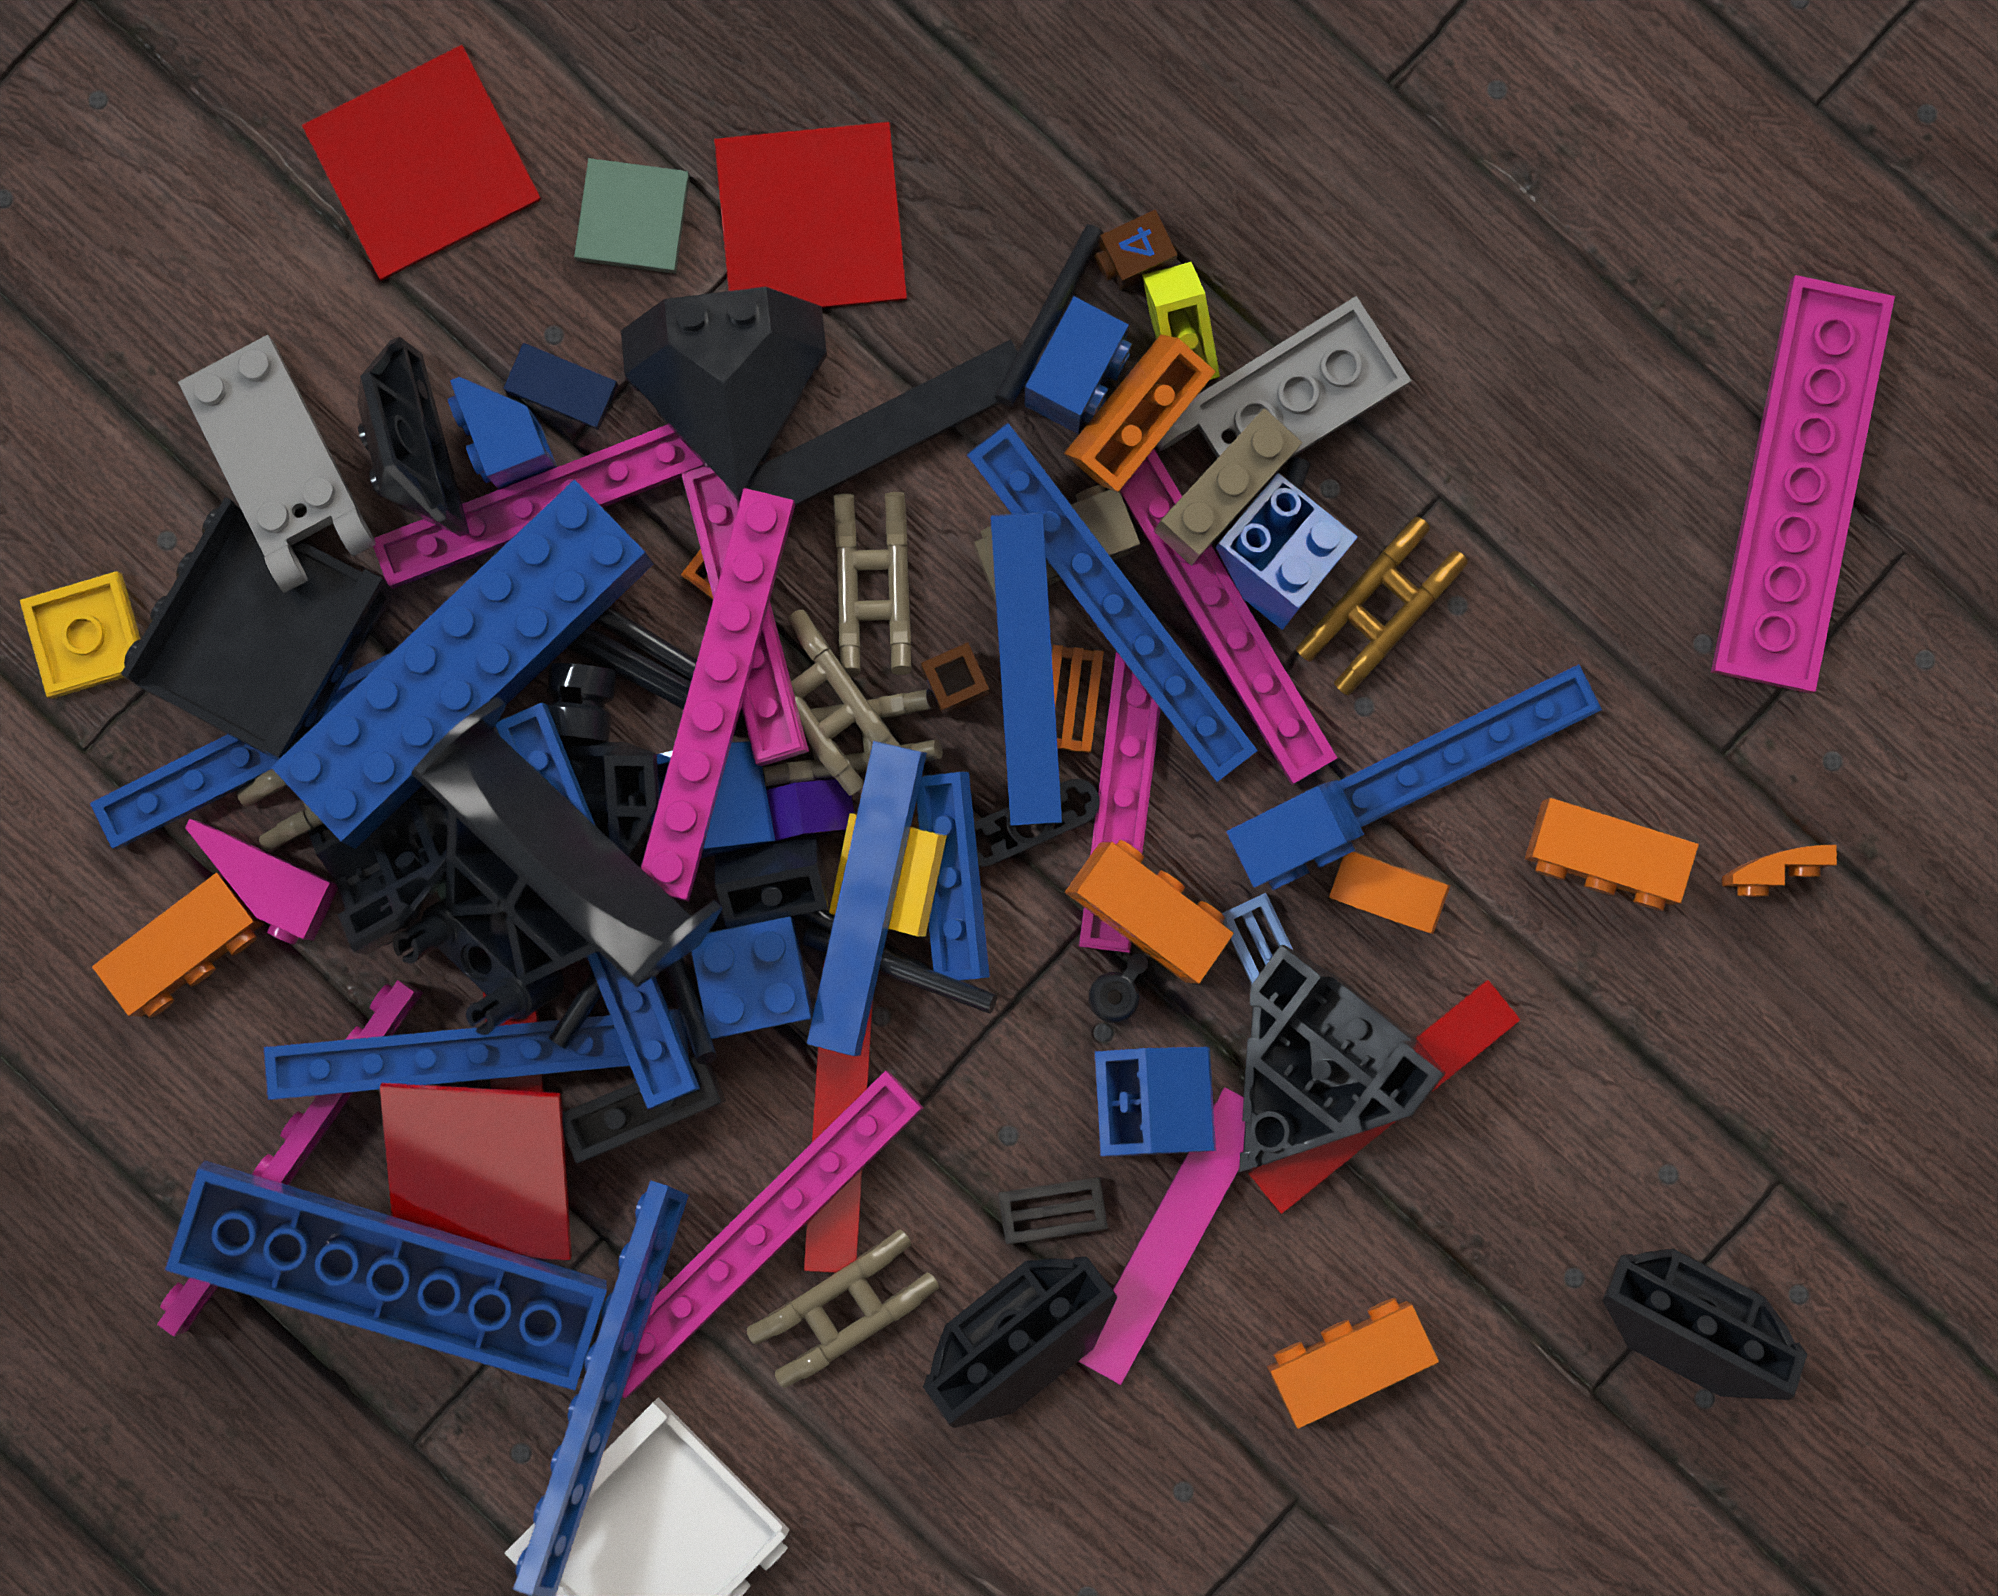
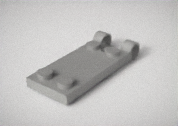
[1156,296,1411,459]
[178,335,376,593]

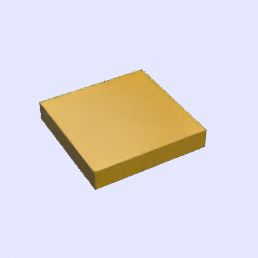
[20,571,141,699]
[829,813,947,936]

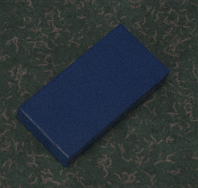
[503,343,618,431]

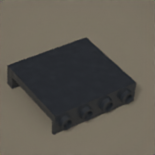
[121,497,395,761]

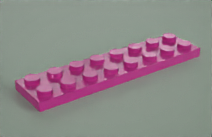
[1711,275,1895,694]

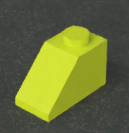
[1142,262,1220,380]

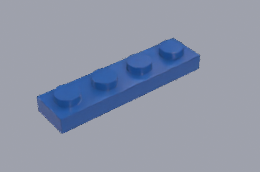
[916,772,990,980]

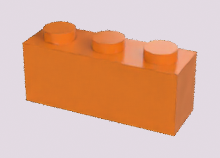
[1064,334,1216,492]
[1525,798,1699,911]
[1064,840,1234,984]
[92,872,264,1018]
[1267,1298,1439,1429]

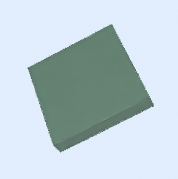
[574,158,690,274]

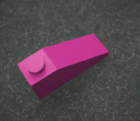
[185,819,338,945]

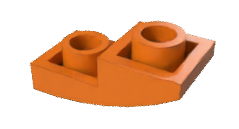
[1722,845,1837,897]
[1329,851,1451,934]

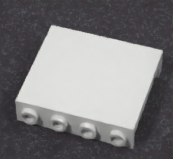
[505,1397,789,1596]

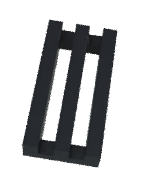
[998,1177,1108,1244]

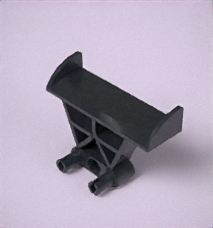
[392,697,723,1035]

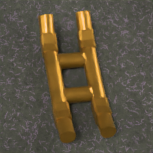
[1296,517,1468,696]

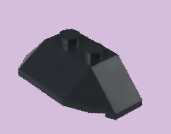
[357,336,469,537]
[1602,1249,1807,1400]
[923,1256,1118,1428]

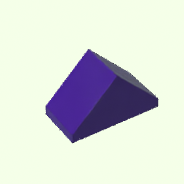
[758,779,855,846]

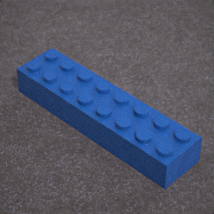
[271,479,654,849]
[165,1160,607,1390]

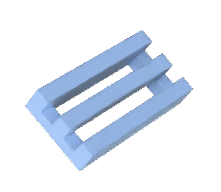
[1222,893,1293,984]

